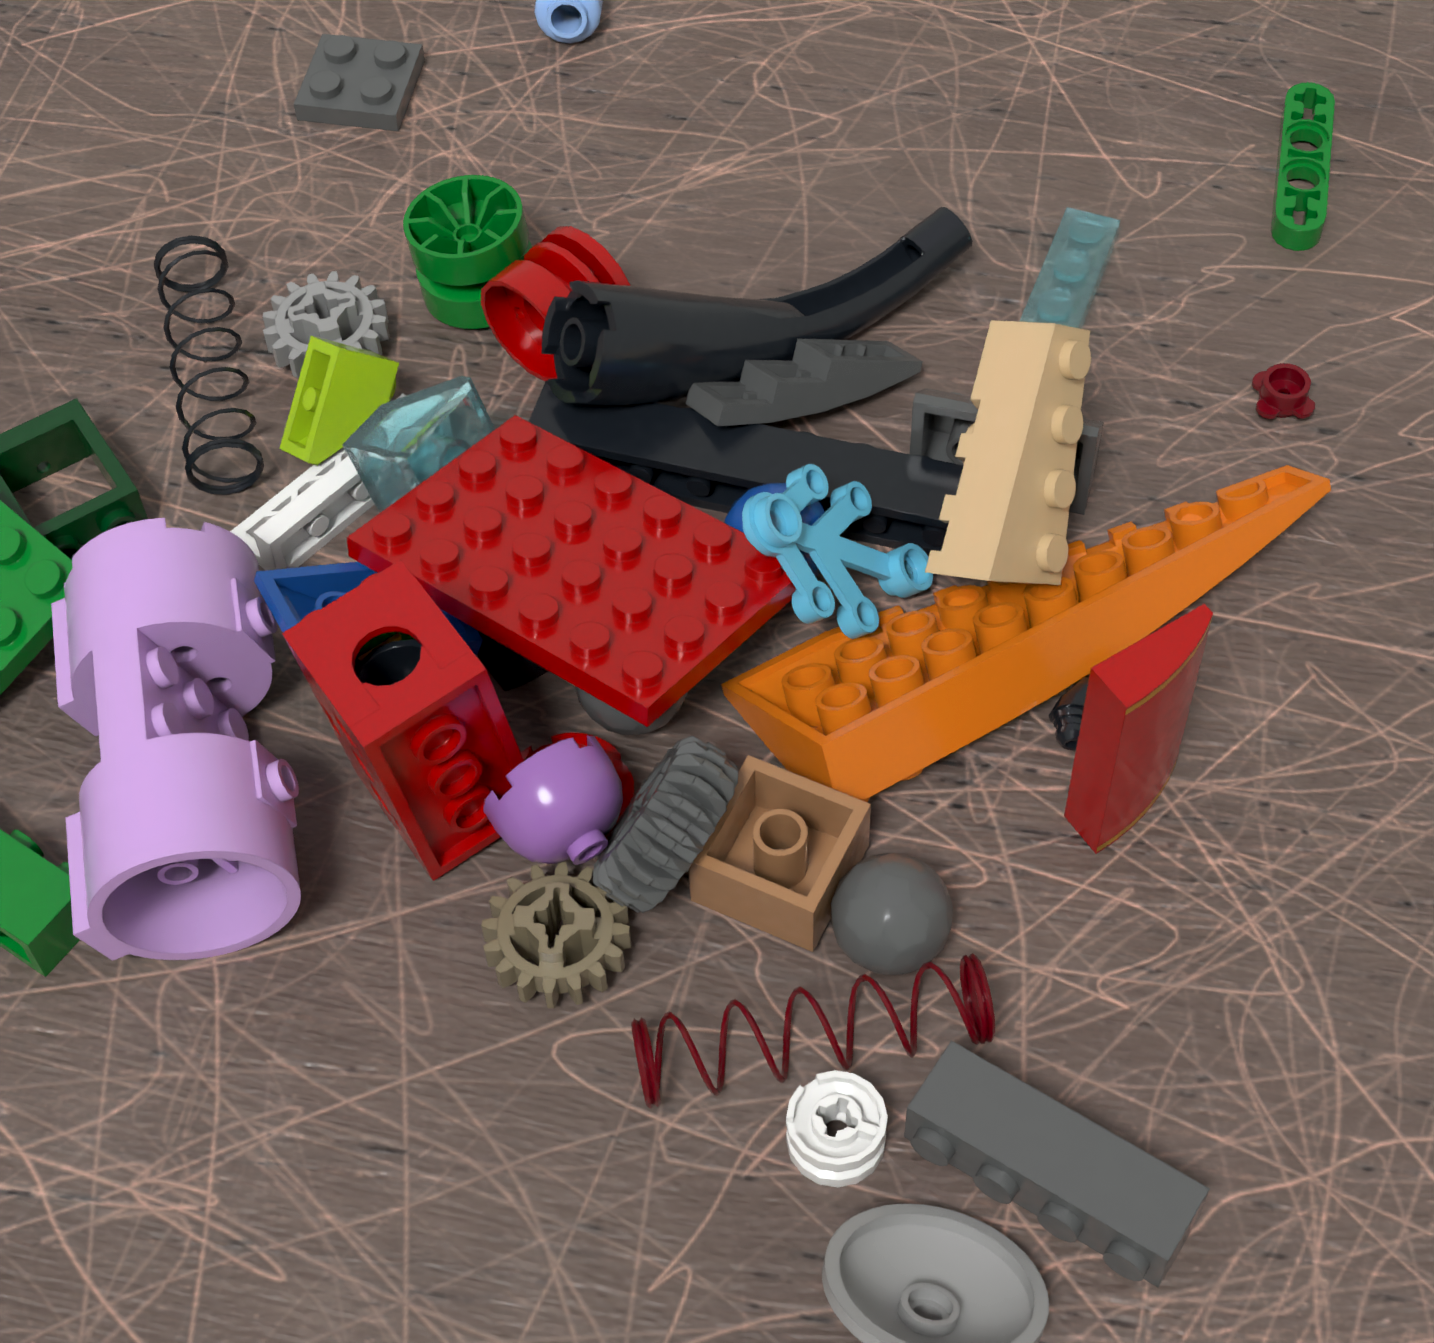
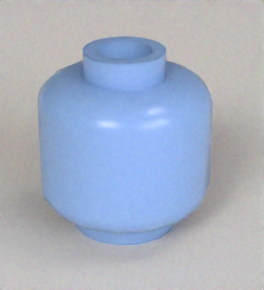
[534,0,603,44]

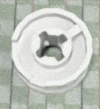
[786,1070,888,1188]

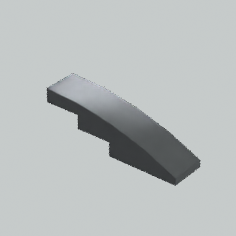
[686,339,923,426]

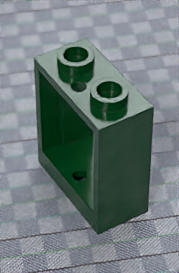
[0,398,148,560]

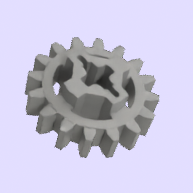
[262,271,390,378]

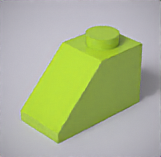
[279,336,399,465]

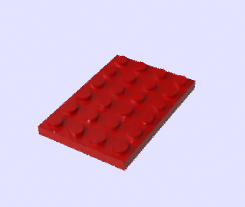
[347,415,796,727]

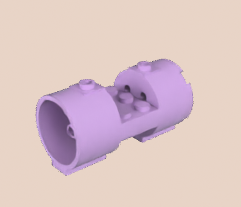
[51,518,301,961]

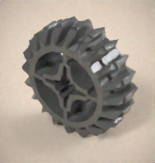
[593,735,738,913]

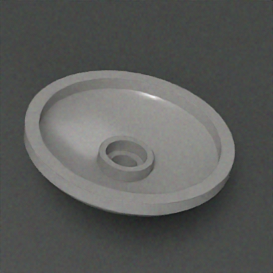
[822,1204,1049,1343]

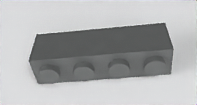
[904,1040,1210,1288]

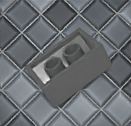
[910,388,1104,515]

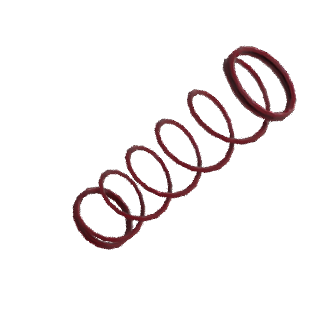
[631,953,995,1109]

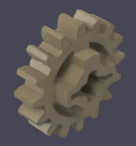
[481,862,632,1008]

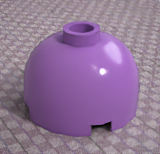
[483,735,623,865]

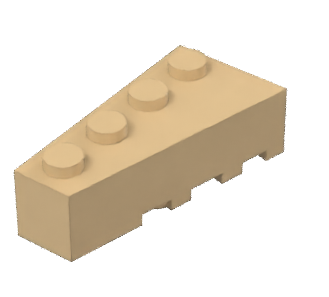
[925,320,1091,585]

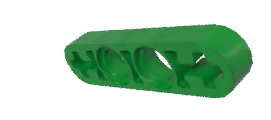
[1271,82,1335,251]

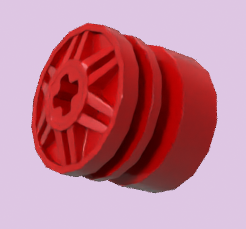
[481,226,631,382]

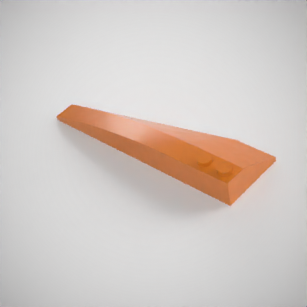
[721,465,1331,802]

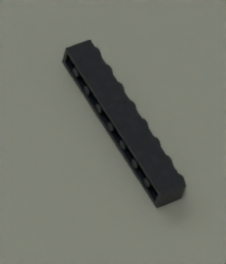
[528,381,964,556]

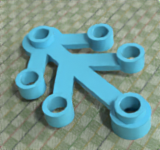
[742,464,933,639]

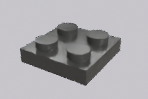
[294,34,425,132]

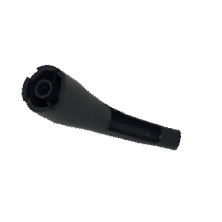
[542,206,973,406]

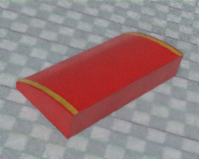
[1064,603,1213,854]

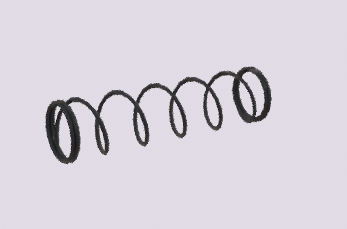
[154,235,264,495]

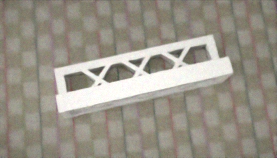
[230,390,454,570]

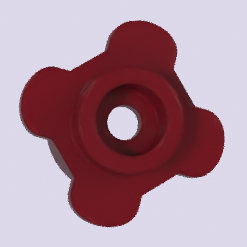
[1252,363,1315,419]

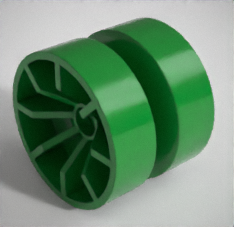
[403,175,532,329]

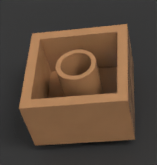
[689,755,871,952]

